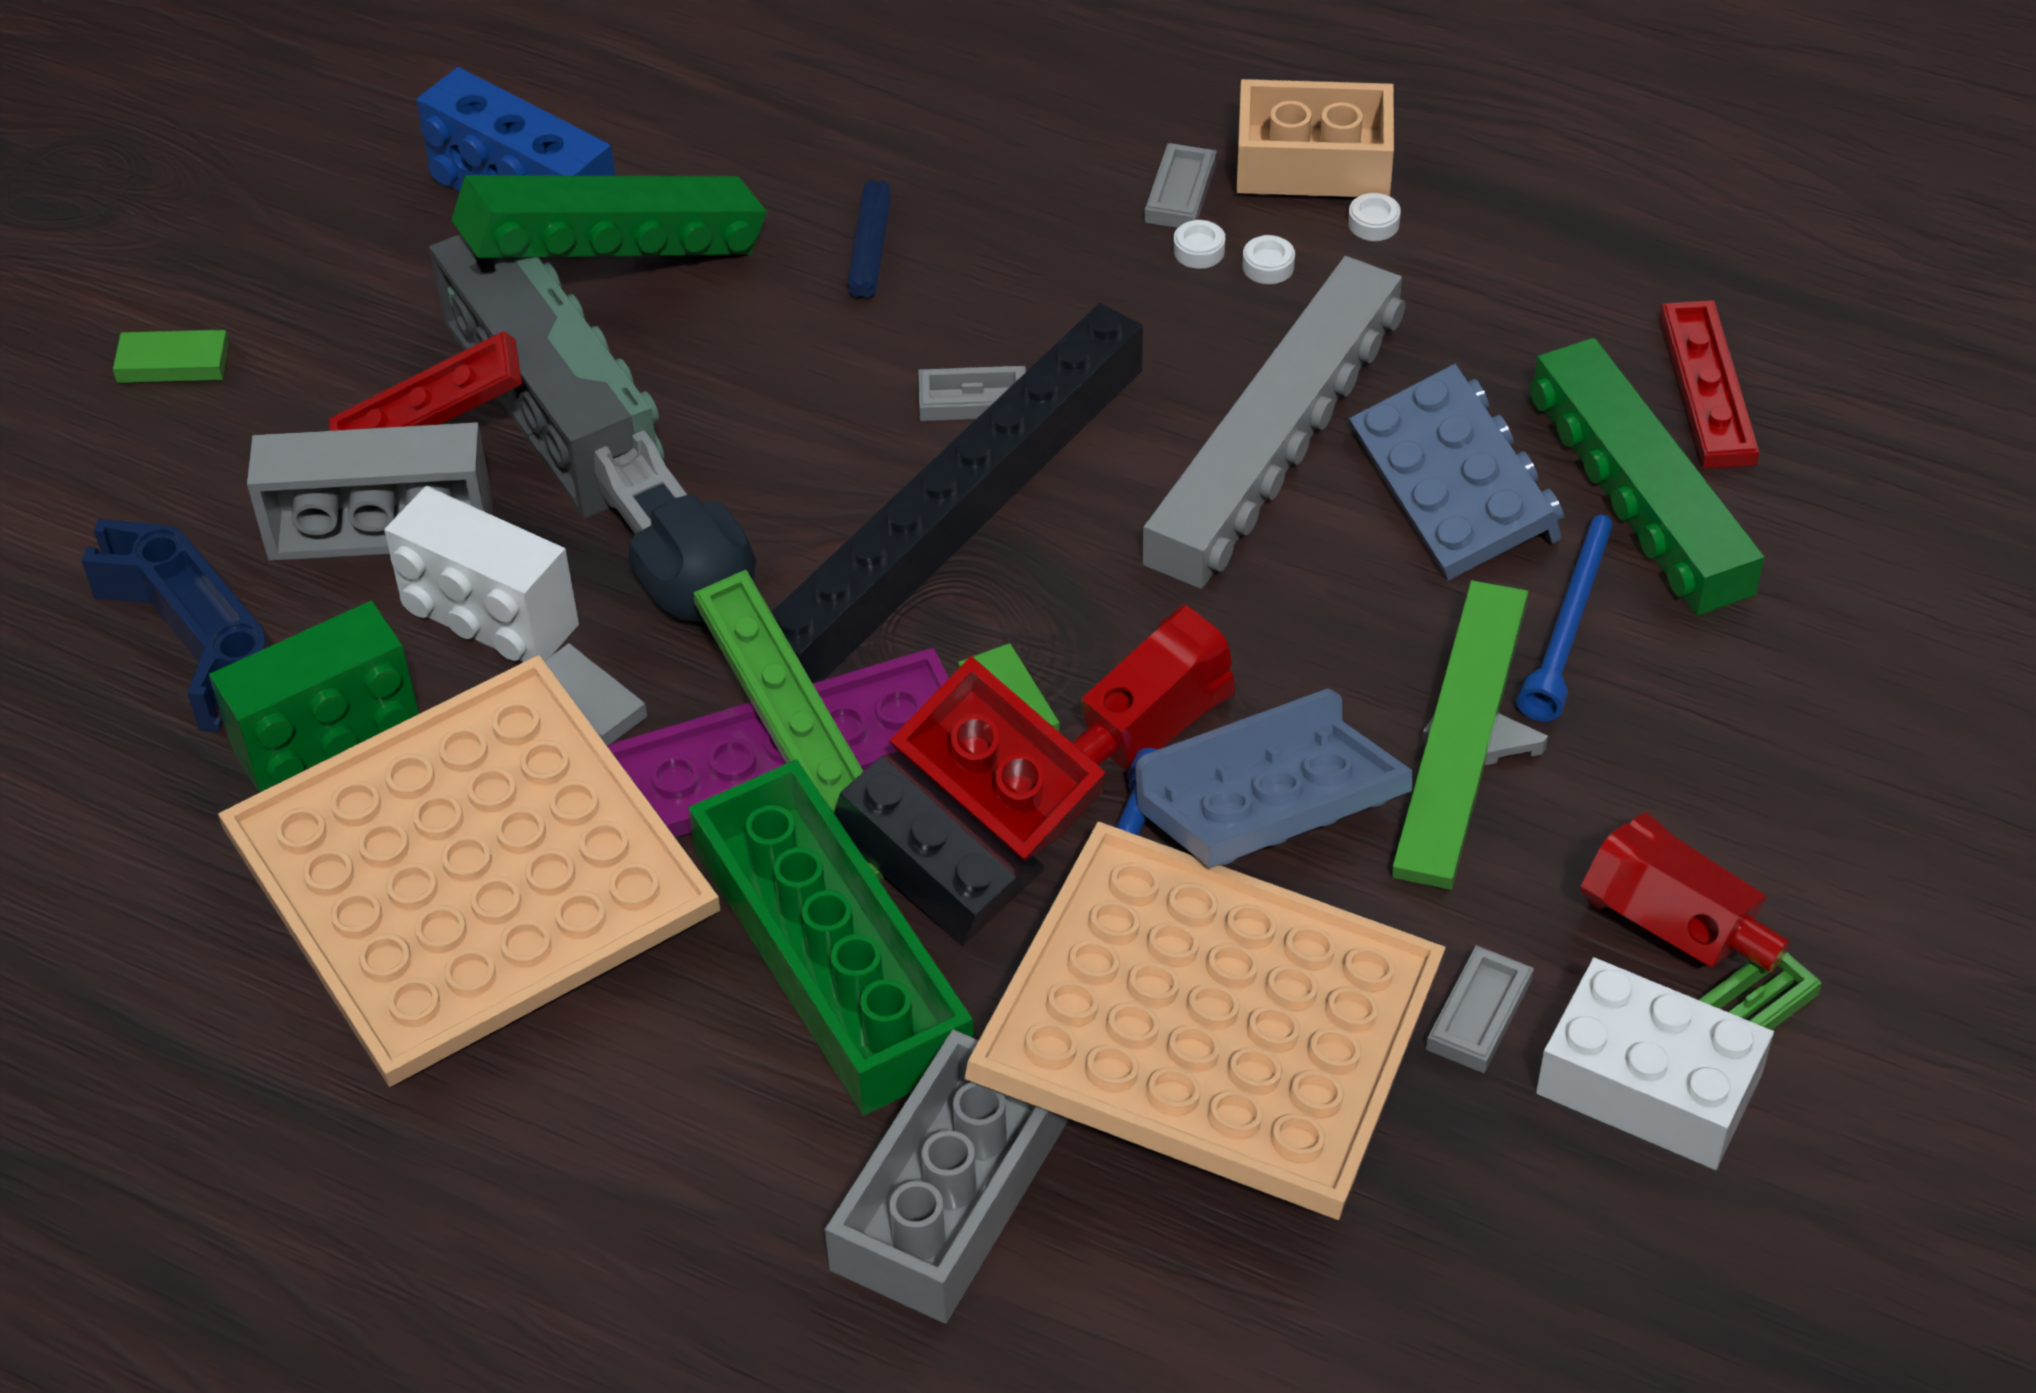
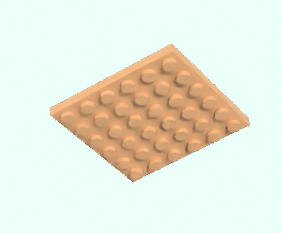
[218,655,720,1087]
[964,821,1446,1220]

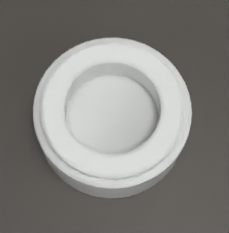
[1348,193,1401,241]
[1173,220,1225,269]
[1242,235,1295,284]

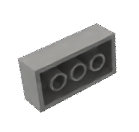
[247,422,493,561]
[825,1030,1068,1324]

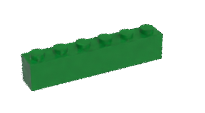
[451,175,767,258]
[1530,337,1765,616]

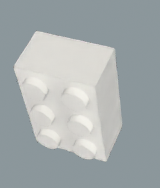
[384,486,579,662]
[1536,957,1774,1170]

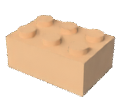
[1237,79,1394,197]

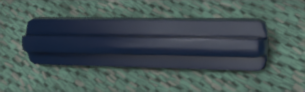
[847,180,891,299]

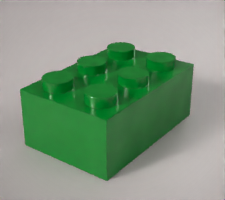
[209,600,419,793]

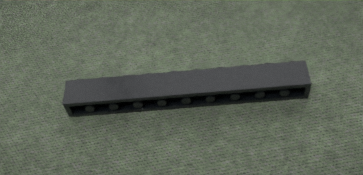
[771,303,1143,684]

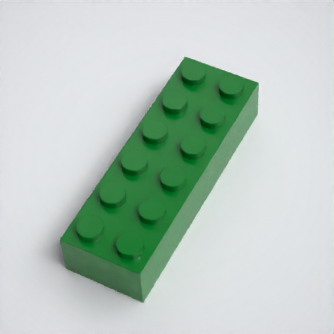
[688,759,974,1116]

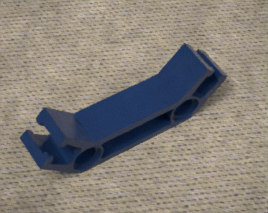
[81,519,269,732]

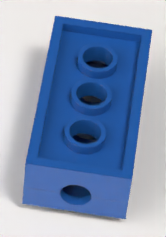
[416,67,616,192]

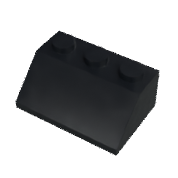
[834,752,1045,947]

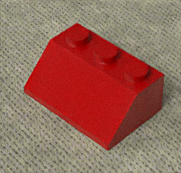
[889,656,1106,862]

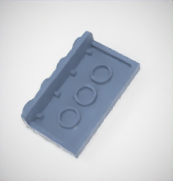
[1349,363,1564,581]
[1136,689,1412,868]

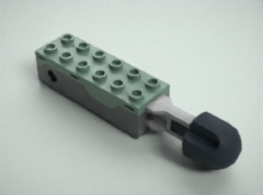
[429,234,756,622]

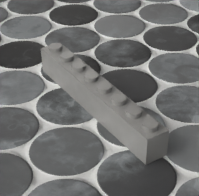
[1143,256,1405,589]

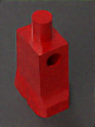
[1071,605,1235,772]
[1580,812,1791,973]

